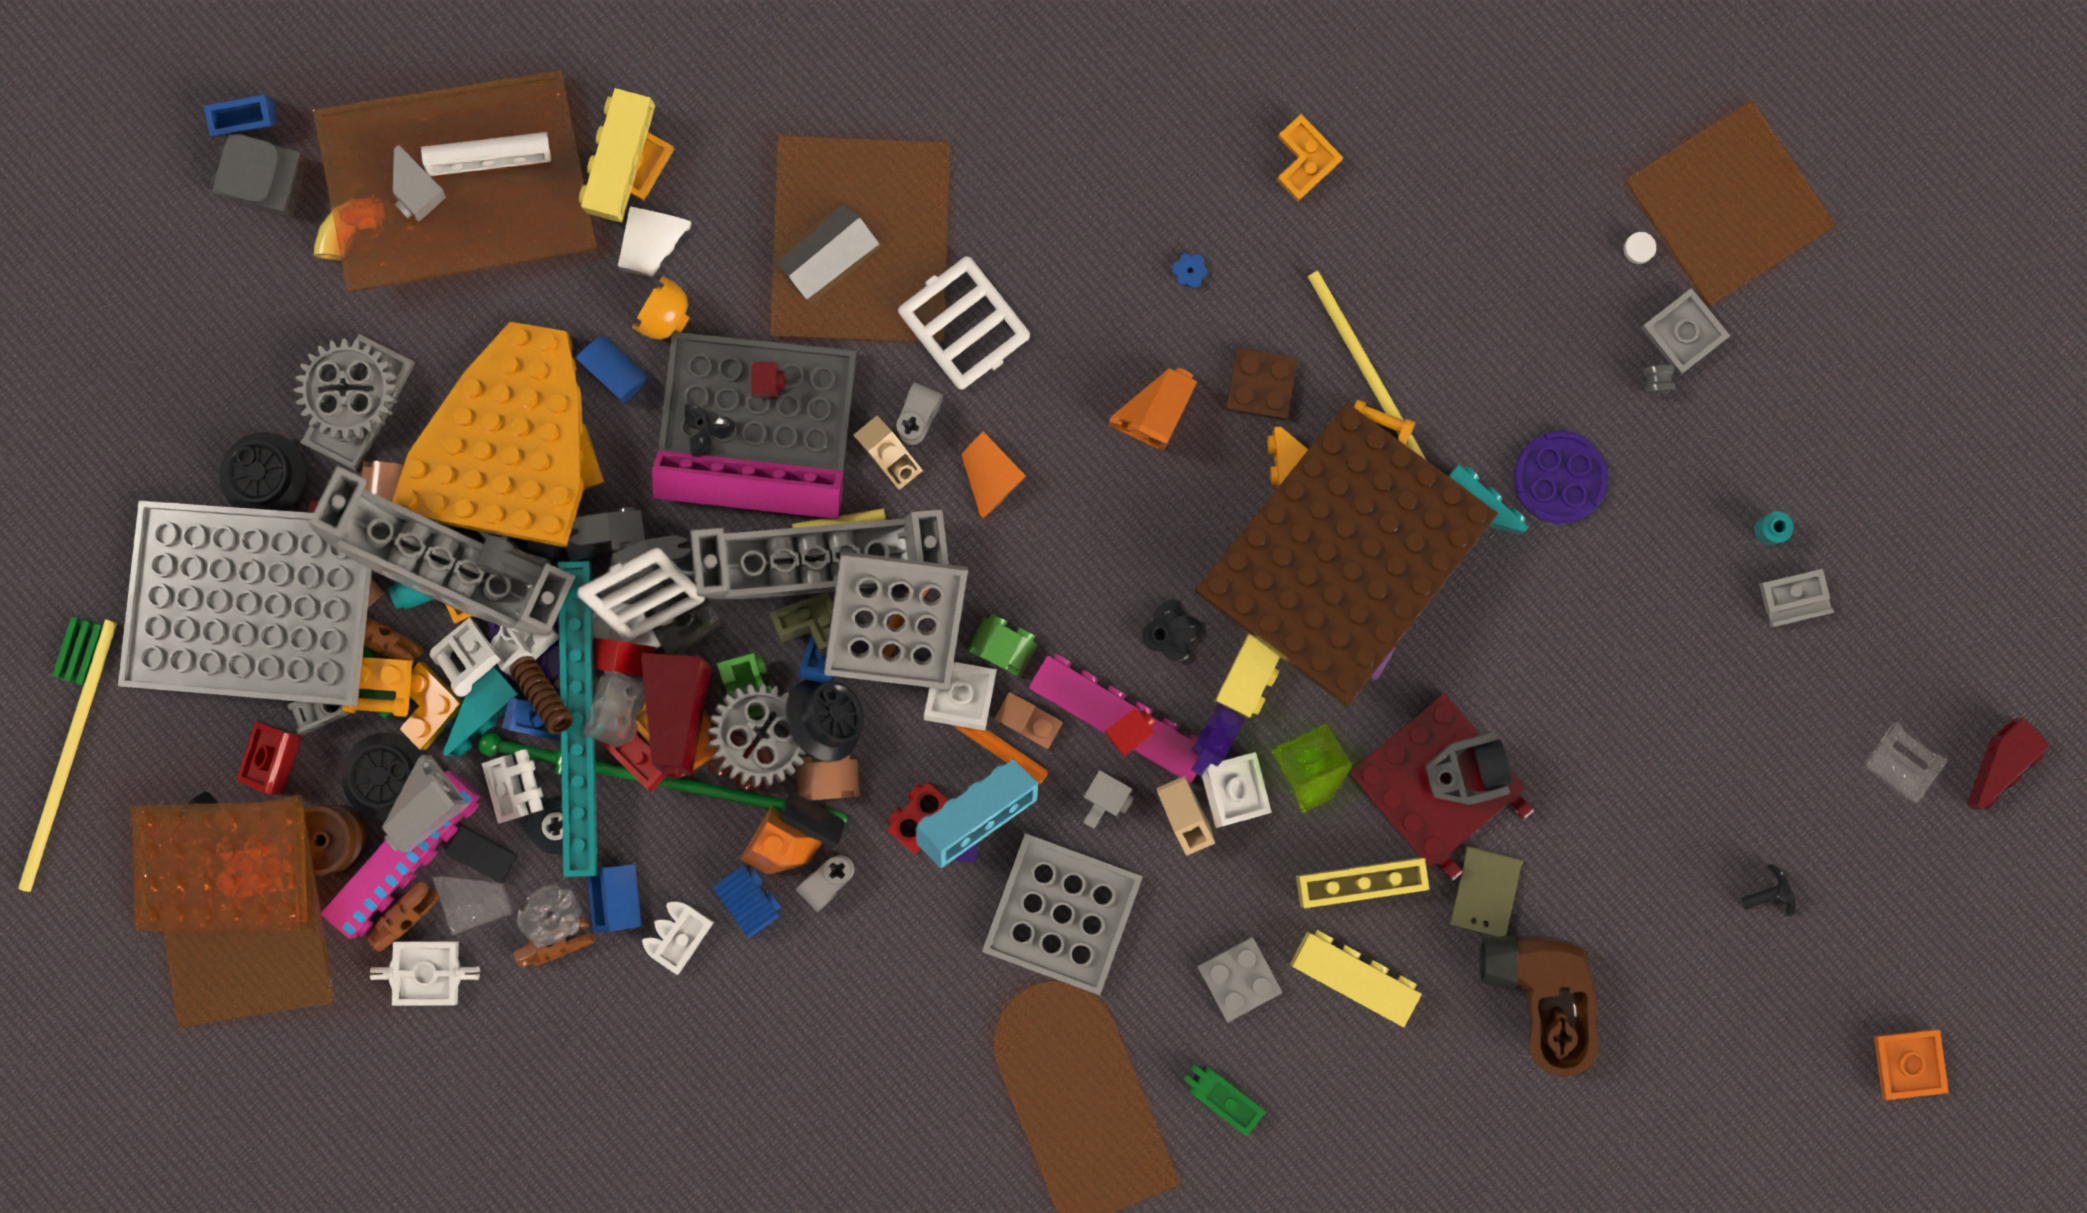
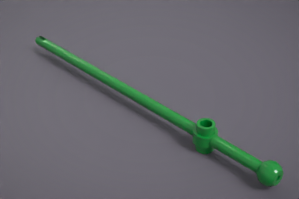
[479,732,847,822]

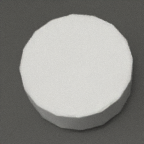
[1623,232,1656,264]

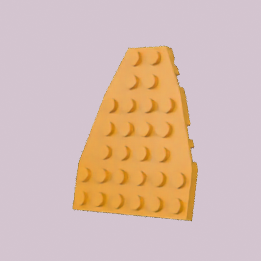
[392,322,584,547]

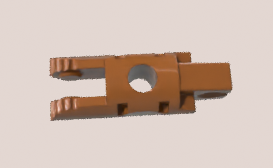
[364,617,423,666]
[366,881,440,952]
[513,916,595,967]

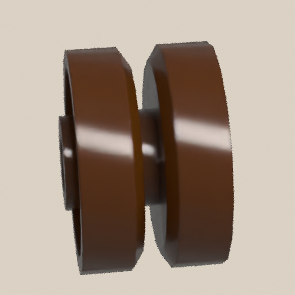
[284,804,368,876]

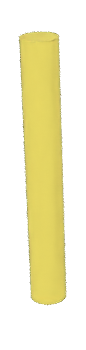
[792,508,886,528]

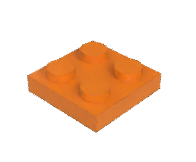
[1874,1028,1949,1100]

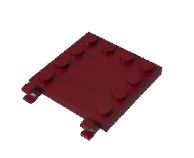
[1348,693,1534,880]

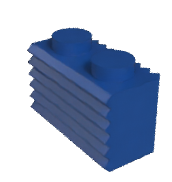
[712,864,782,939]

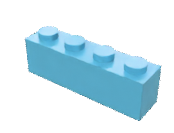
[916,759,1038,868]

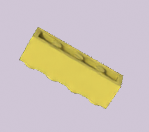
[579,88,655,223]
[1214,633,1280,718]
[1296,857,1430,908]
[1289,930,1422,1027]

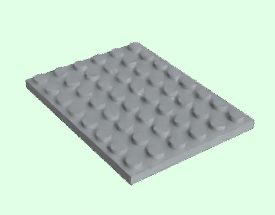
[118,501,372,706]

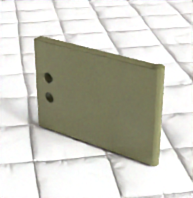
[1450,846,1523,937]

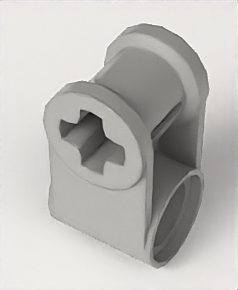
[896,382,944,445]
[287,701,350,735]
[796,855,855,913]

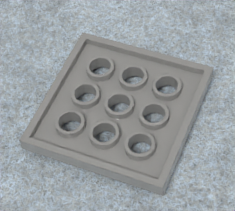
[824,551,968,689]
[982,833,1143,995]

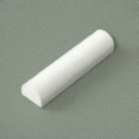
[421,132,551,176]

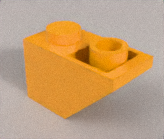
[1267,427,1308,488]

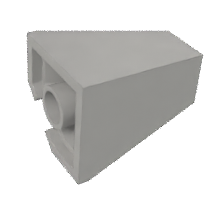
[382,755,469,853]

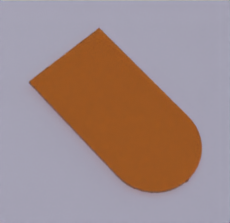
[994,981,1180,1213]

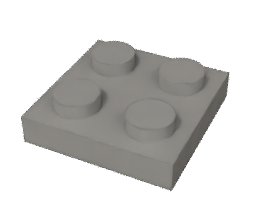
[1641,288,1730,375]
[1197,937,1283,1023]

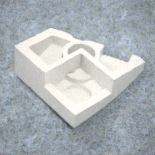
[618,207,691,277]
[490,626,559,676]

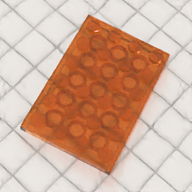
[131,801,308,932]

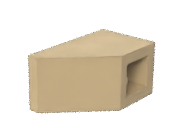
[854,416,923,490]
[1156,776,1215,856]

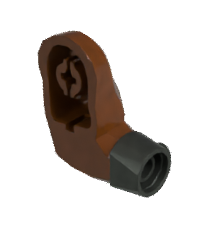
[1480,935,1599,1077]

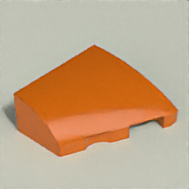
[961,431,1026,519]

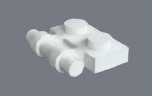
[482,749,544,824]

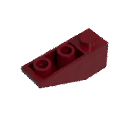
[1967,718,2050,810]

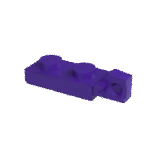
[1191,704,1245,777]

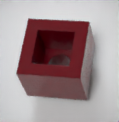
[751,362,785,398]

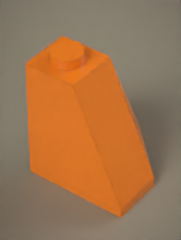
[1108,368,1197,452]
[740,805,822,875]

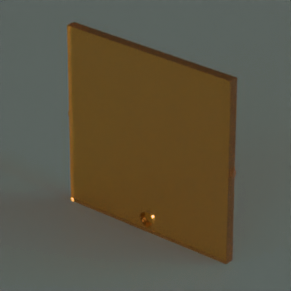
[1625,100,1836,307]

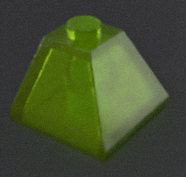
[1271,723,1352,813]

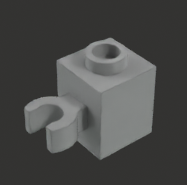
[1083,770,1134,829]

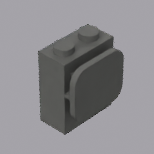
[211,134,309,218]

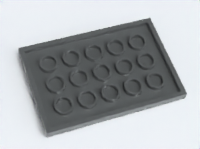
[658,332,857,475]

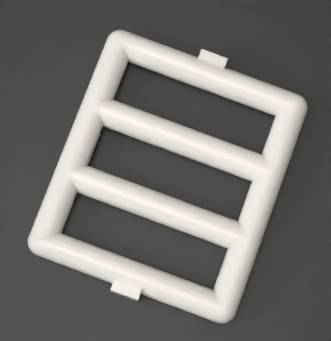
[898,256,1030,390]
[578,548,705,641]

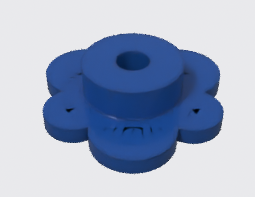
[1172,254,1208,288]

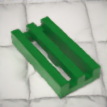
[52,617,103,685]

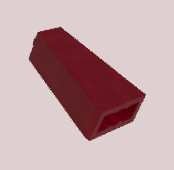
[641,653,711,779]

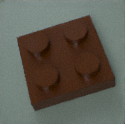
[1226,348,1297,420]

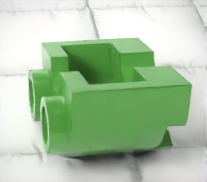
[966,614,1038,678]
[717,653,773,718]

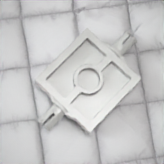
[370,941,480,1006]

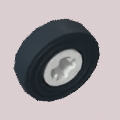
[528,798,563,854]

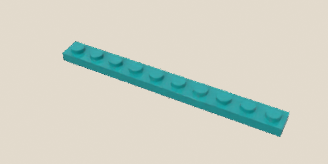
[558,561,597,877]

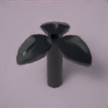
[684,403,736,457]
[1741,864,1796,916]

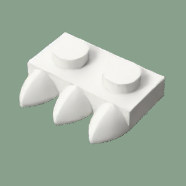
[642,902,714,975]

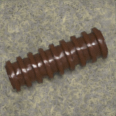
[510,656,574,734]

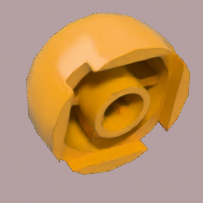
[632,276,690,340]

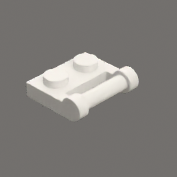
[430,617,501,697]

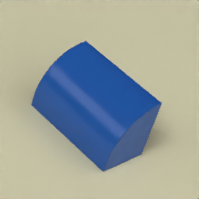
[204,95,277,137]
[576,336,651,404]
[587,864,642,932]

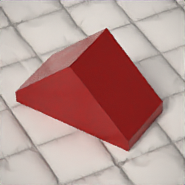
[593,638,656,677]

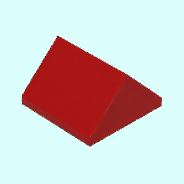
[236,721,303,795]

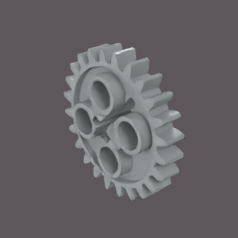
[294,338,399,441]
[707,684,806,787]

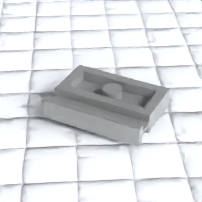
[1759,569,1834,628]

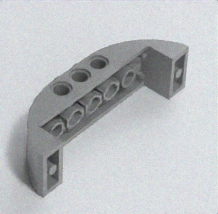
[309,466,575,634]
[690,510,949,599]

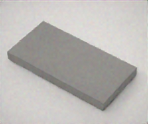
[301,334,415,471]

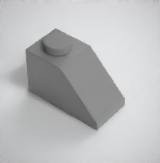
[393,145,446,222]

